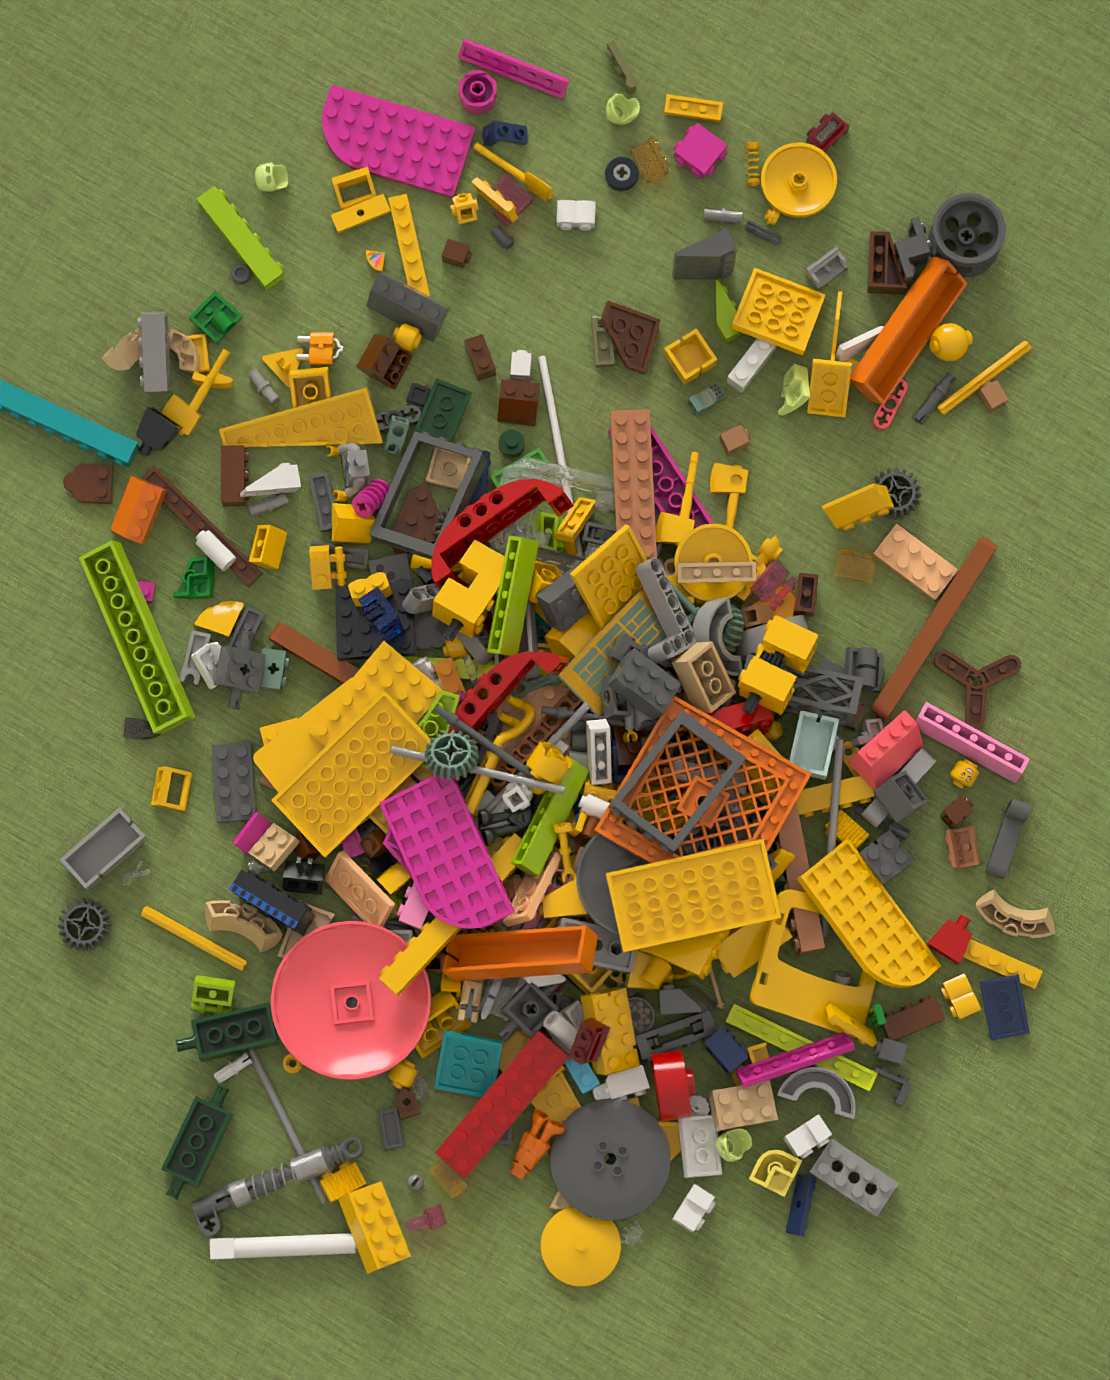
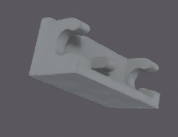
[805,247,848,290]

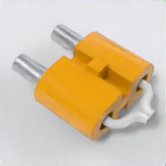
[296,332,343,365]

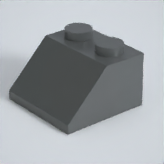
[874,770,929,823]

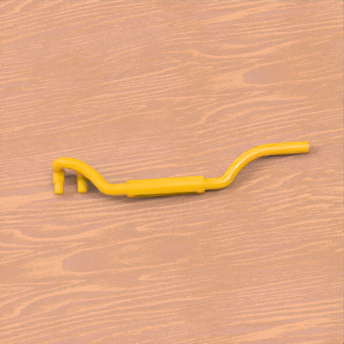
[465,695,536,815]

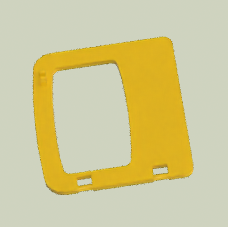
[253,678,369,825]
[750,890,876,1038]

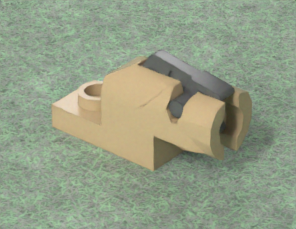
[457,979,484,1023]

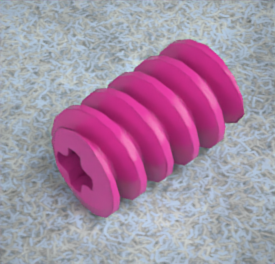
[352,479,390,518]

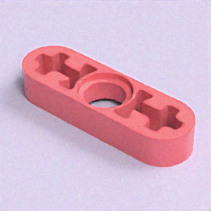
[873,379,908,431]

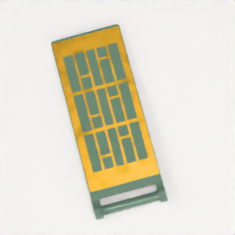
[557,580,700,715]

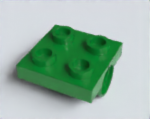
[188,291,243,344]

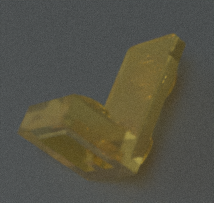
[428,1158,468,1200]

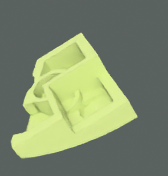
[778,364,810,416]

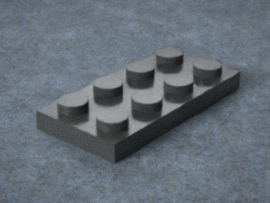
[211,742,256,823]

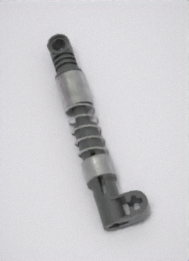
[192,1137,365,1237]

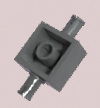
[214,630,266,710]
[497,981,560,1042]

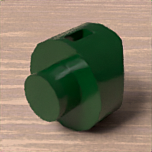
[499,430,525,458]

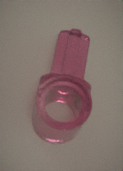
[406,1204,447,1232]

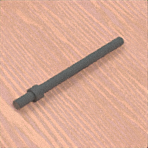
[434,705,534,779]
[541,706,656,732]

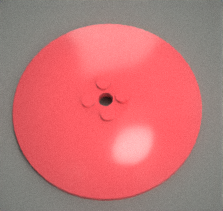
[271,921,431,1080]

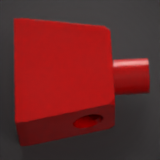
[926,915,972,965]

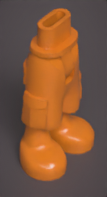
[510,1109,566,1180]

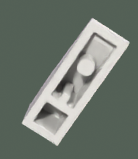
[240,463,301,497]

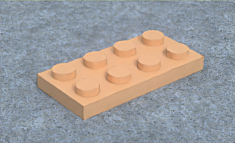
[873,524,958,601]
[324,851,395,927]
[502,852,562,927]

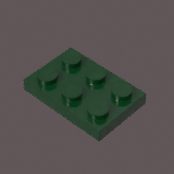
[414,379,472,443]

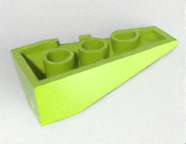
[418,690,461,769]

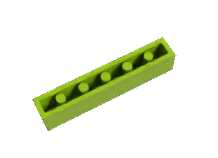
[197,185,285,292]
[487,536,539,656]
[511,759,589,876]

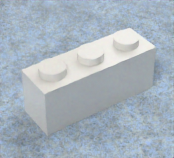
[726,338,777,394]
[586,719,612,785]

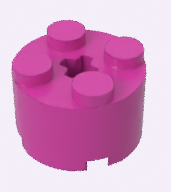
[459,70,497,114]

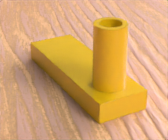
[555,497,597,556]

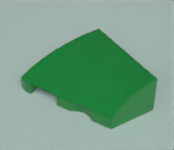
[173,556,215,599]

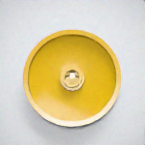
[761,143,837,218]
[674,524,753,602]
[541,1206,621,1287]

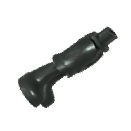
[478,806,537,847]

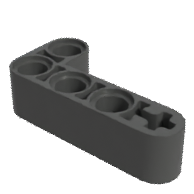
[985,798,1031,879]

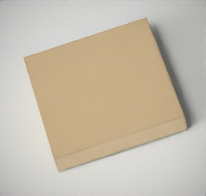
[425,447,472,491]

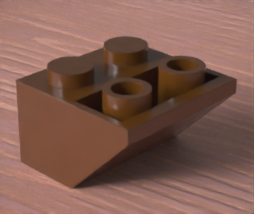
[356,334,413,389]

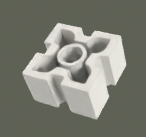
[783,1114,832,1159]
[672,1184,716,1233]

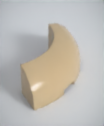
[102,328,170,370]
[976,889,1055,938]
[205,900,283,953]

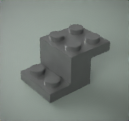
[894,216,932,288]

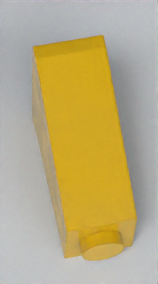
[539,879,589,920]

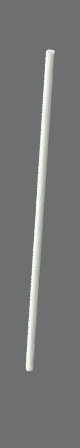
[538,356,584,564]

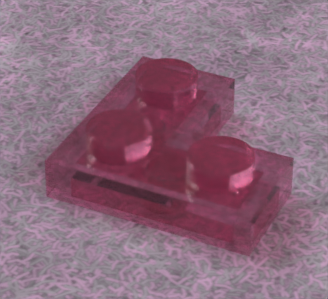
[492,173,533,227]

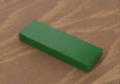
[868,1003,886,1030]

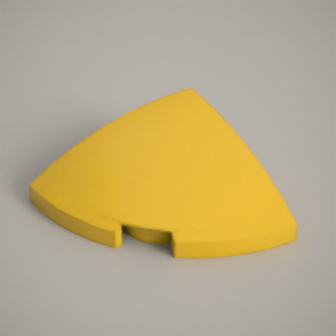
[194,601,245,638]

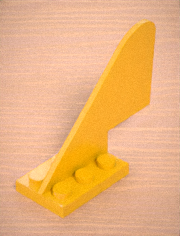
[807,291,852,417]

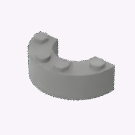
[692,598,743,676]
[734,615,809,662]
[776,1067,856,1121]

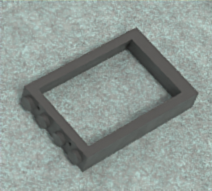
[369,431,488,560]
[609,710,746,855]

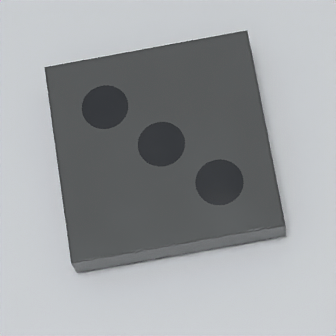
[368,553,412,581]

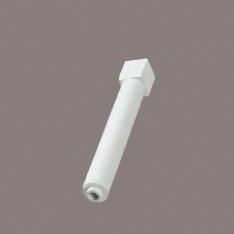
[210,1233,357,1260]

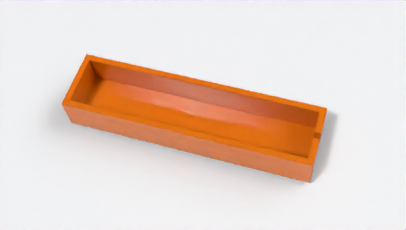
[850,257,968,405]
[442,926,598,981]

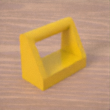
[331,167,376,211]
[151,766,193,812]

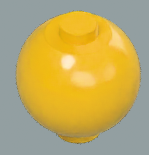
[929,323,973,362]

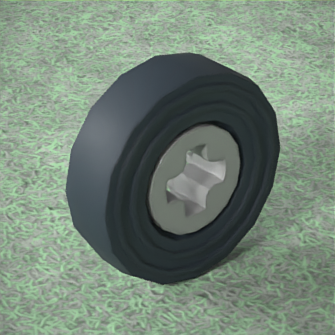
[605,157,639,191]

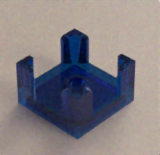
[358,586,404,642]

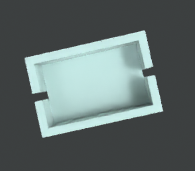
[789,711,839,780]

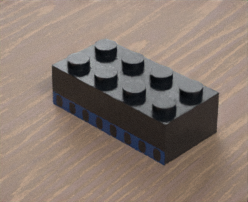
[229,869,315,936]

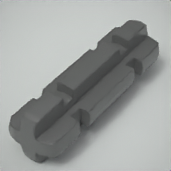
[745,220,782,245]

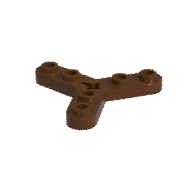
[934,650,1021,730]

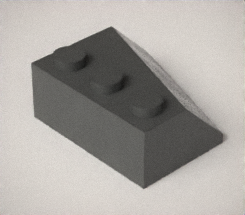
[657,984,718,1015]

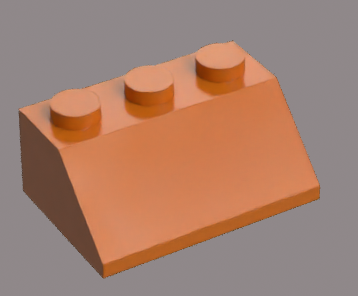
[110,476,167,544]

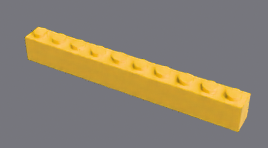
[379,833,522,998]

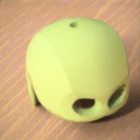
[606,94,640,125]
[255,162,288,192]
[715,1128,752,1162]

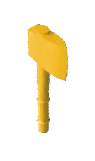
[473,142,554,202]
[161,349,230,435]
[656,452,699,547]
[710,463,748,529]

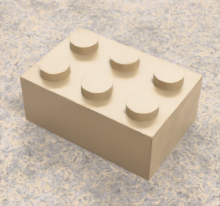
[672,642,736,713]
[708,1080,778,1132]

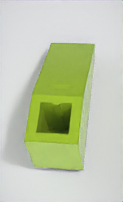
[715,280,744,344]

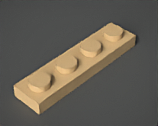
[677,561,756,583]

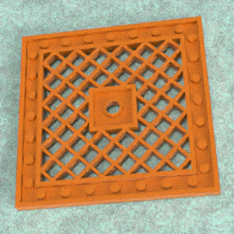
[594,696,812,864]

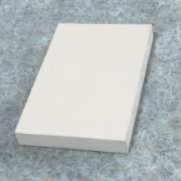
[678,1115,722,1178]

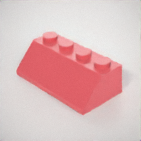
[848,710,924,790]

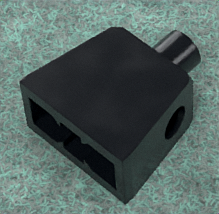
[136,407,183,456]

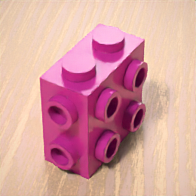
[673,123,728,180]

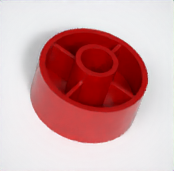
[651,1050,696,1122]

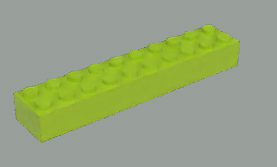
[79,540,196,734]

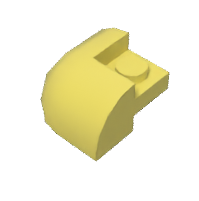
[749,1150,802,1197]

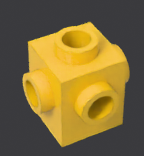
[450,193,479,224]

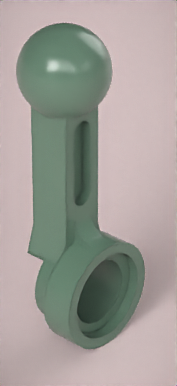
[510,672,562,699]

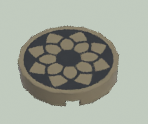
[628,997,655,1034]

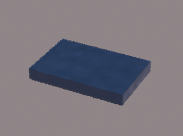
[979,974,1030,1040]

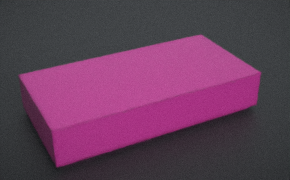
[232,811,272,855]

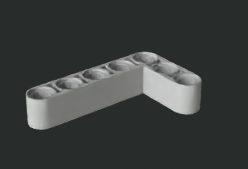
[636,558,696,664]
[402,583,494,665]

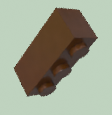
[221,445,249,507]
[882,996,945,1041]

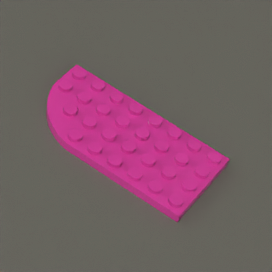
[322,85,476,198]
[379,775,515,929]

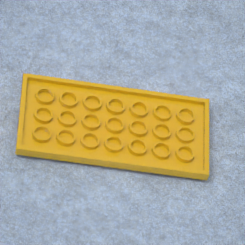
[271,690,431,857]
[606,839,781,953]

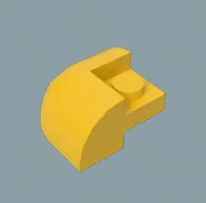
[376,862,413,897]

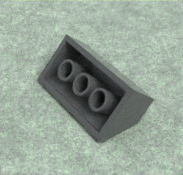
[367,272,451,342]

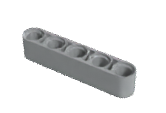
[861,748,937,828]

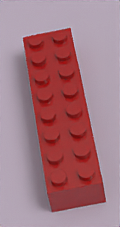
[435,1029,569,1179]

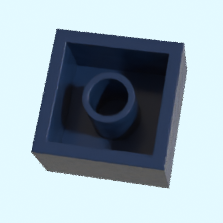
[703,1027,749,1077]

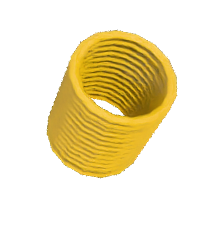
[641,957,672,990]

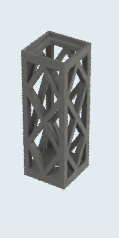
[738,654,864,727]

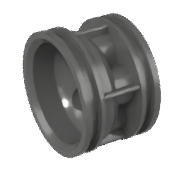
[928,193,1006,278]

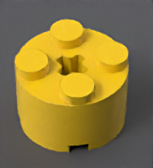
[526,741,573,785]

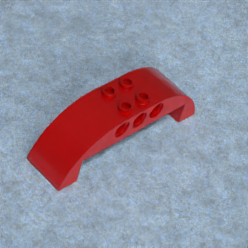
[432,479,574,589]
[448,651,570,778]

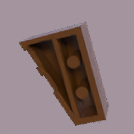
[867,231,907,295]

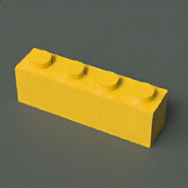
[796,776,875,818]

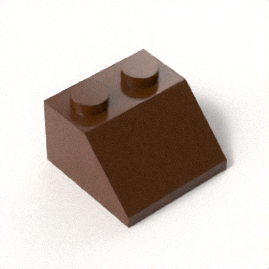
[497,379,540,426]

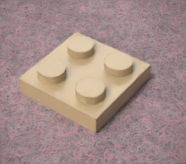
[248,823,300,872]

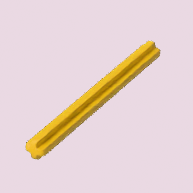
[937,341,1031,415]
[141,906,247,971]

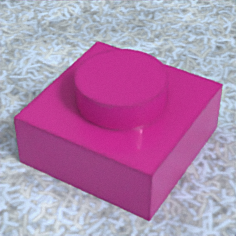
[137,580,155,603]

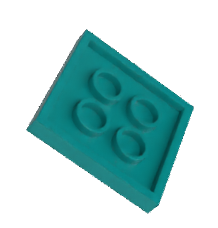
[434,1030,504,1097]

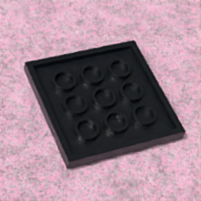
[335,580,416,661]

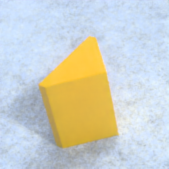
[332,503,375,544]

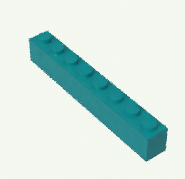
[0,380,139,467]

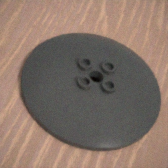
[576,820,690,936]
[550,1099,671,1220]

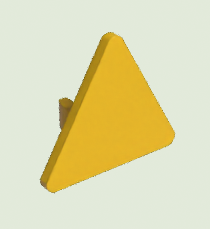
[262,348,304,388]

